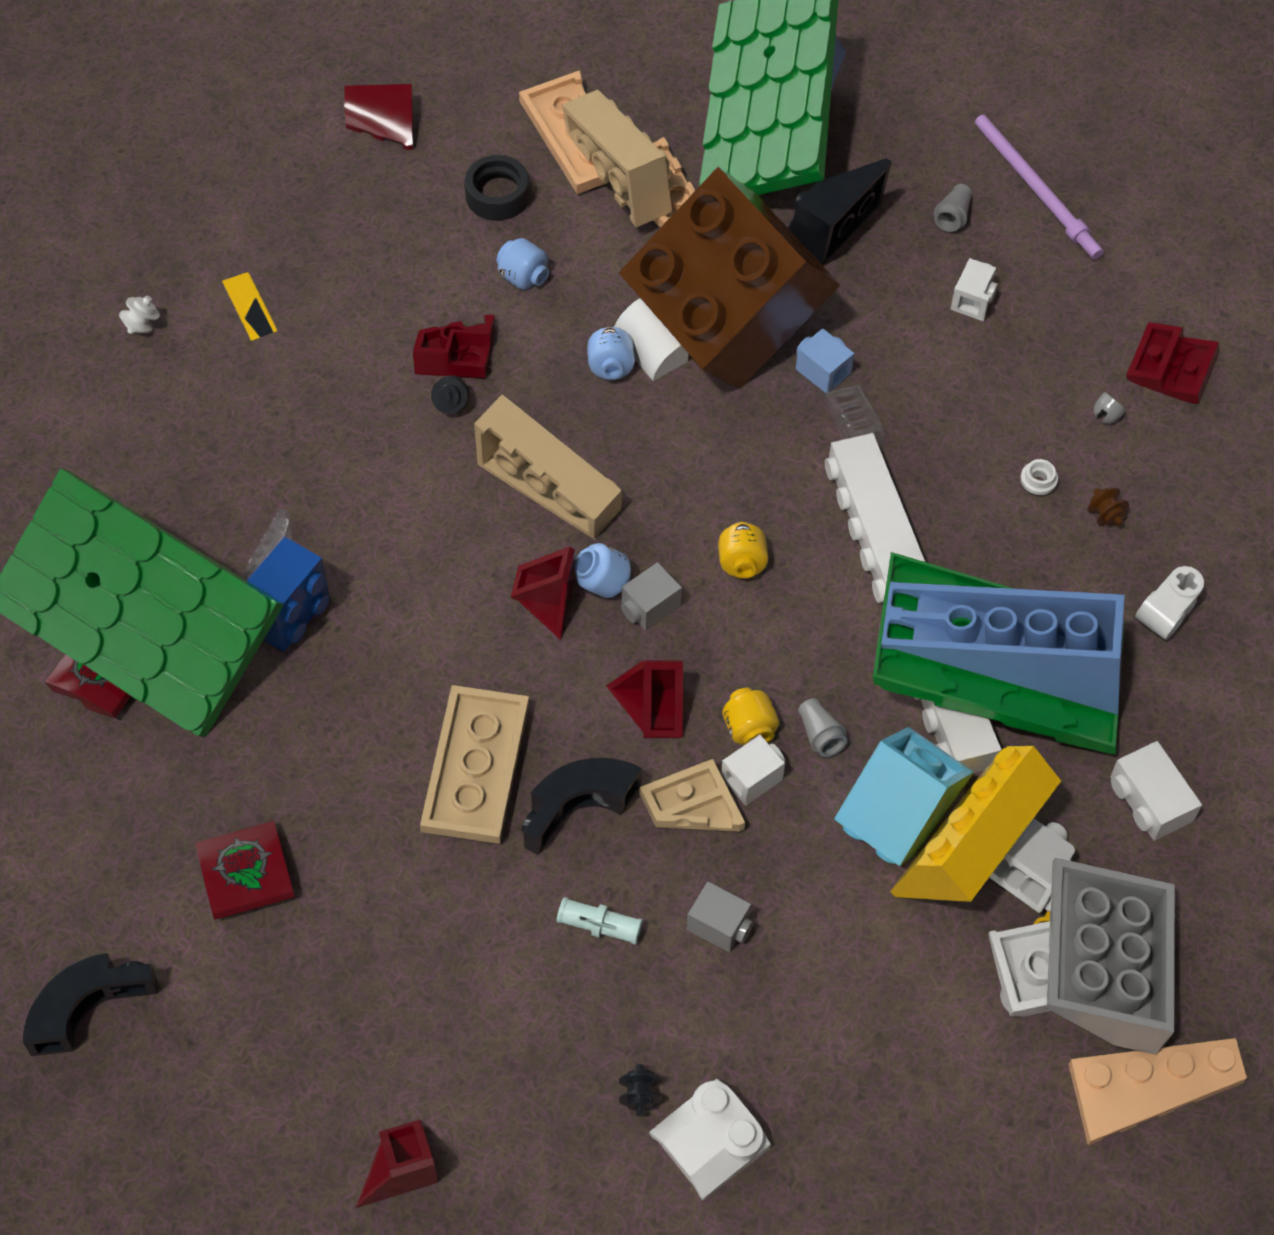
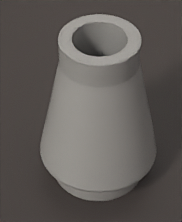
[934,184,972,232]
[798,698,847,757]

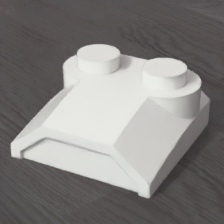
[988,921,1051,1017]
[649,1079,771,1201]

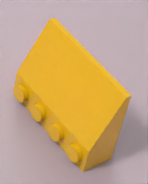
[890,746,1061,902]

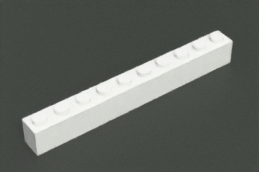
[825,433,1001,773]

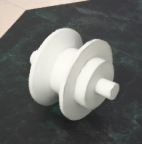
[119,296,160,334]

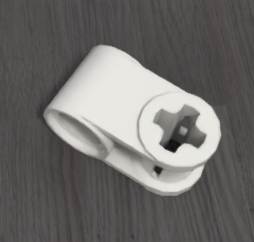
[1135,566,1204,640]

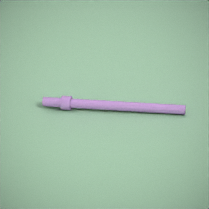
[975,114,1104,260]

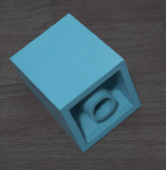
[834,727,974,866]

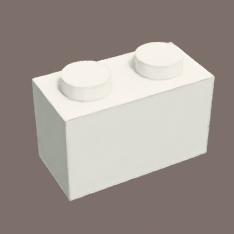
[1110,741,1202,841]

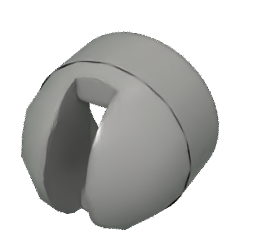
[1093,392,1126,424]

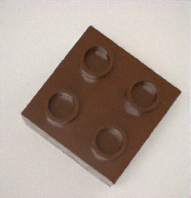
[619,167,840,388]

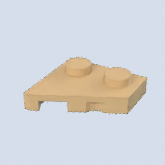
[640,759,745,832]

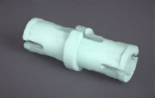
[557,897,643,945]

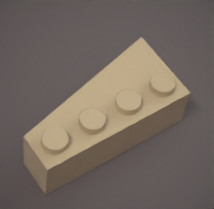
[562,90,672,227]
[474,394,622,540]

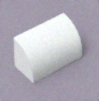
[614,298,688,381]

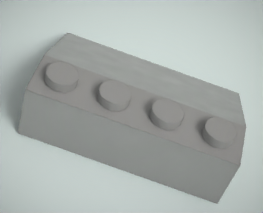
[1047,858,1175,1054]

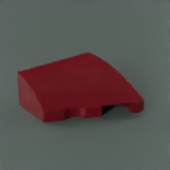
[344,84,413,150]
[413,314,495,378]

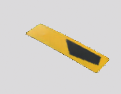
[222,272,277,341]

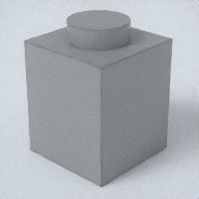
[621,562,682,631]
[686,881,753,953]

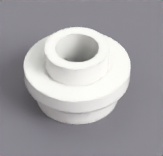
[1020,459,1058,495]

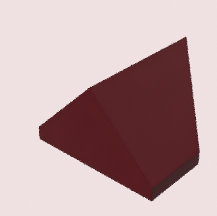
[510,546,576,640]
[606,660,683,738]
[356,1119,438,1208]

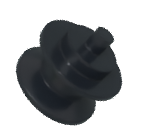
[431,376,470,414]
[619,1064,662,1117]

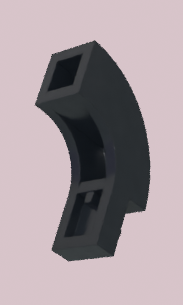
[521,758,642,855]
[23,953,158,1056]

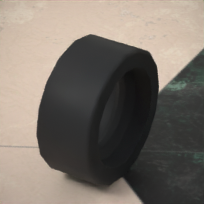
[464,155,530,221]

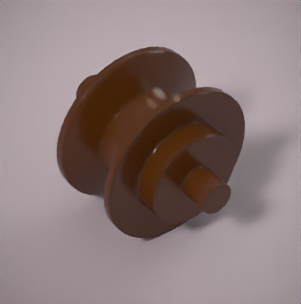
[1087,488,1130,526]

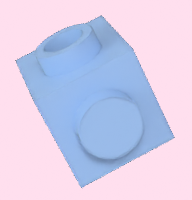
[796,328,854,394]

